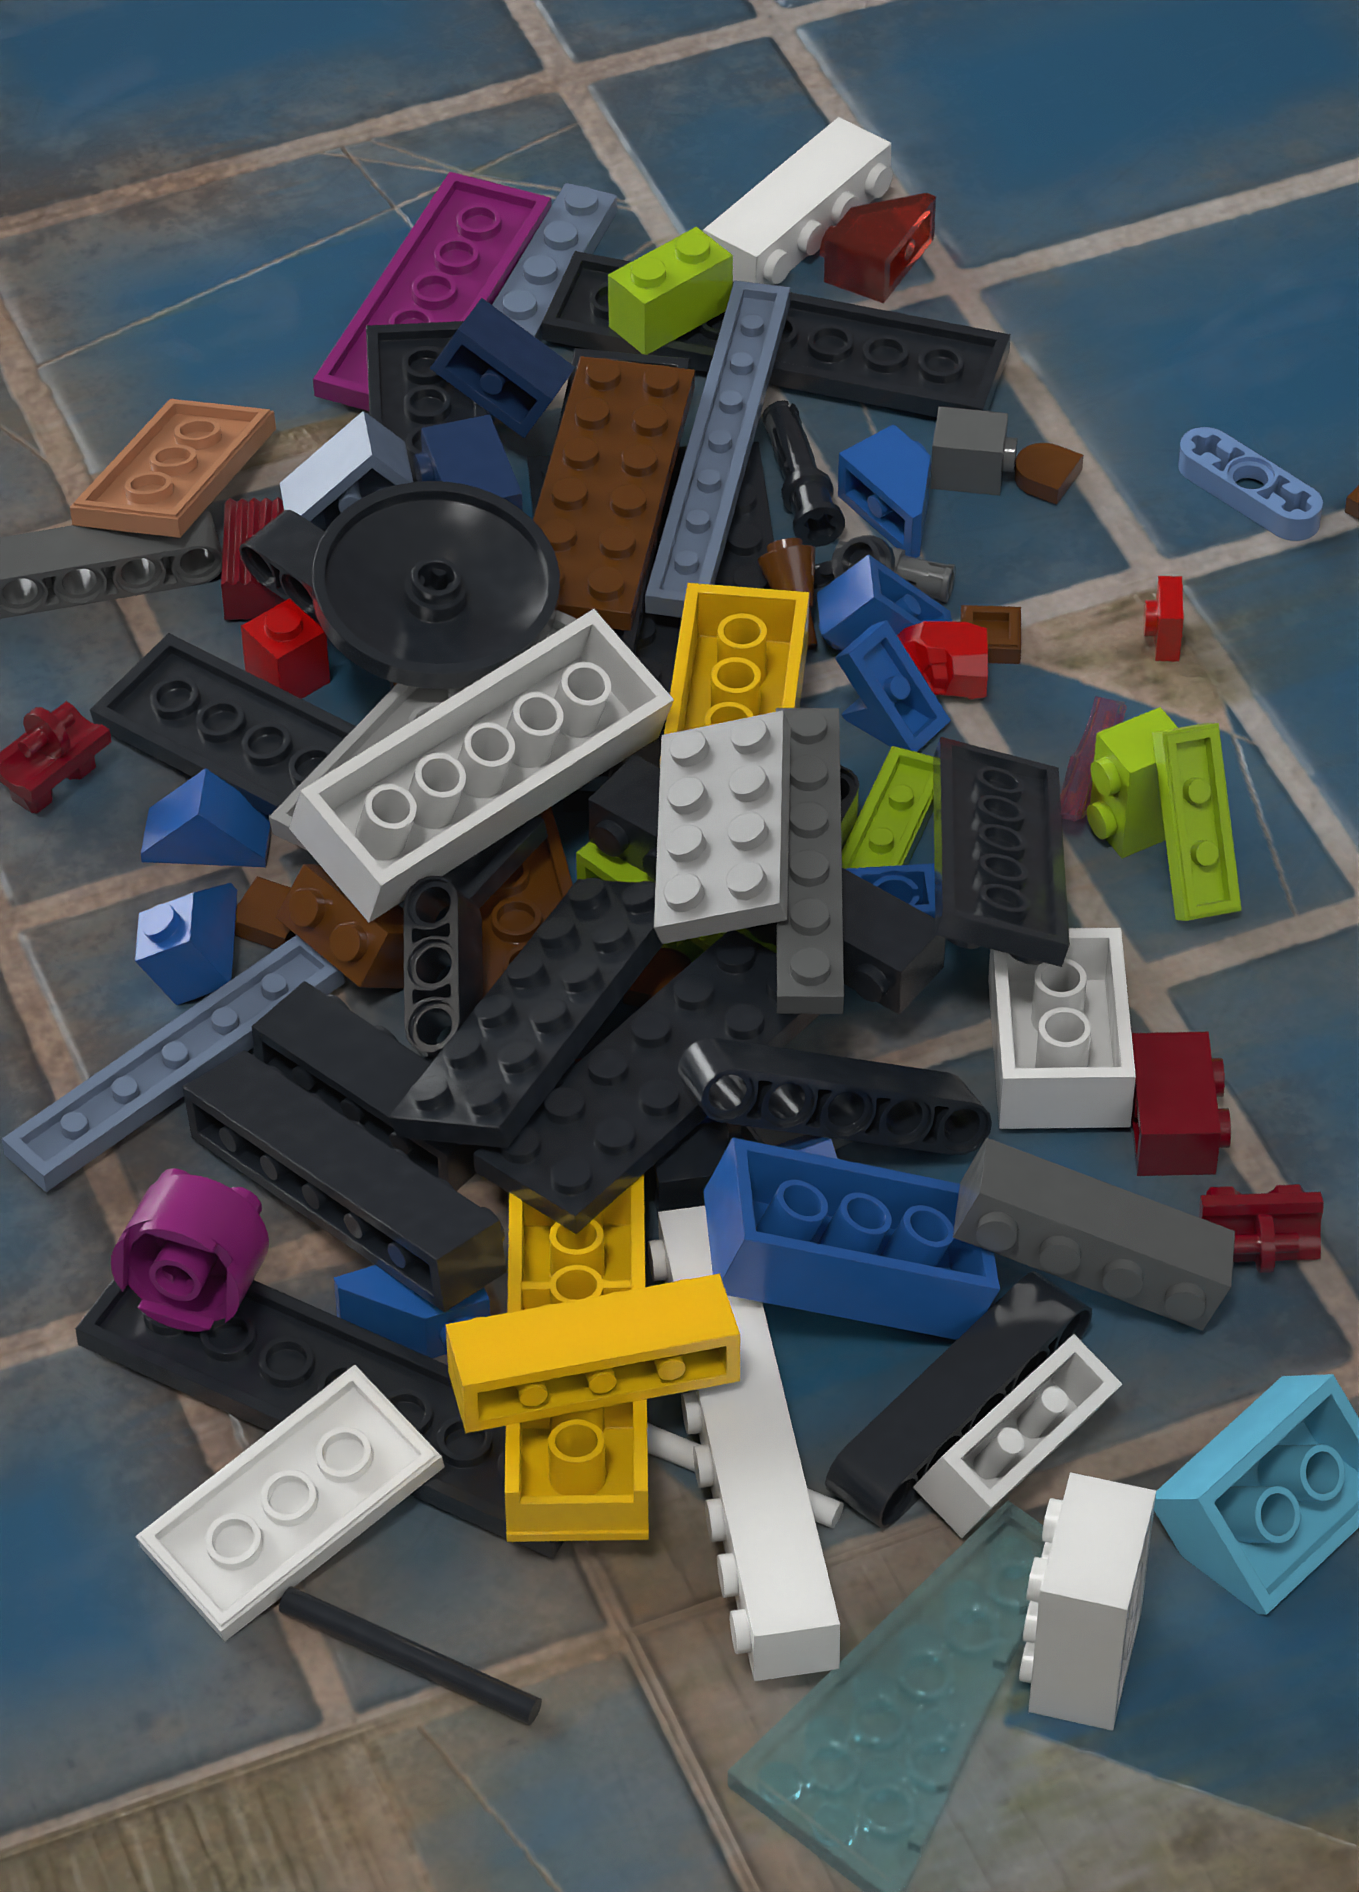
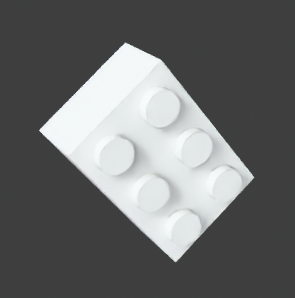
[988,928,1136,1129]
[1019,1472,1156,1731]

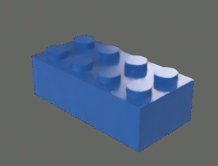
[703,1138,1000,1340]

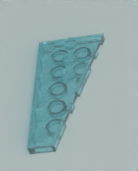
[728,1500,1045,1892]

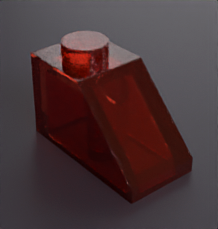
[820,193,936,304]

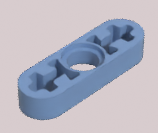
[1178,427,1323,541]

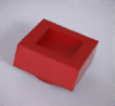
[1143,576,1184,662]

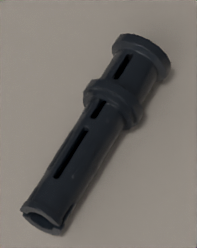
[762,400,845,547]

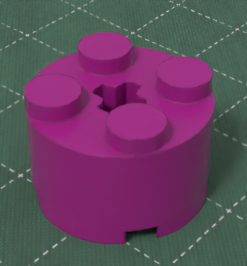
[111,1168,269,1332]

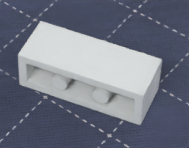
[913,1334,1122,1538]

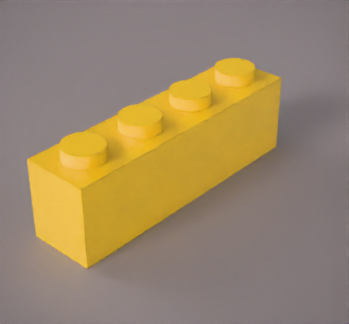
[445,1273,740,1433]

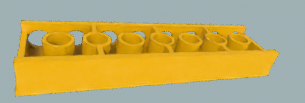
[505,1174,649,1542]

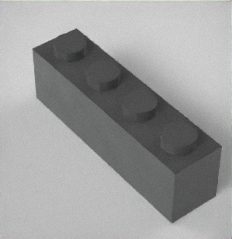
[953,1138,1235,1331]

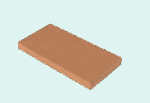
[70,399,276,538]

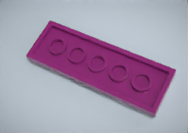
[313,171,552,411]

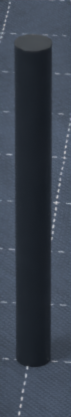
[279,1586,542,1725]

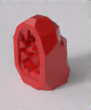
[897,621,988,699]

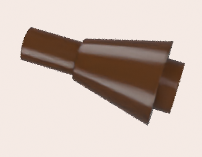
[757,538,818,650]

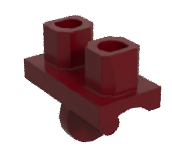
[0,701,112,814]
[1199,1184,1324,1273]

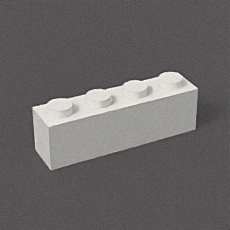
[703,117,893,285]

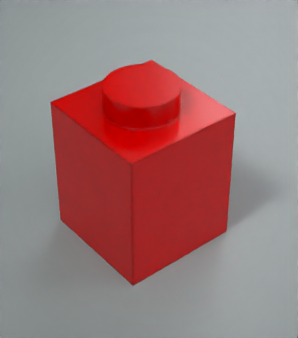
[241,598,330,699]

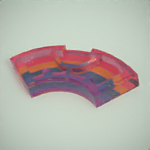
[1060,696,1127,822]

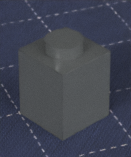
[930,407,1018,496]

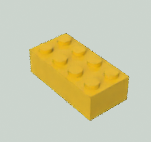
[660,583,810,764]

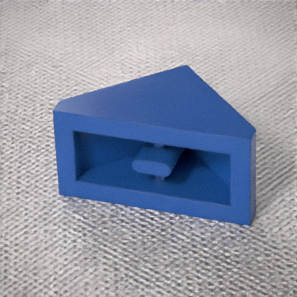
[141,768,272,868]

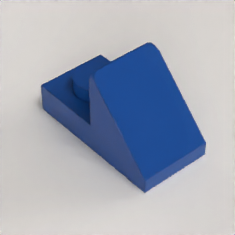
[835,620,951,752]

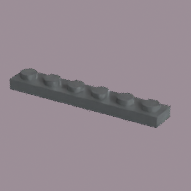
[776,708,844,1014]

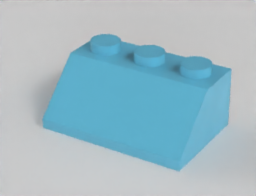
[1154,1374,1359,1615]

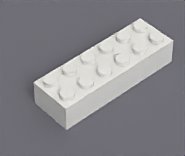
[289,609,674,922]

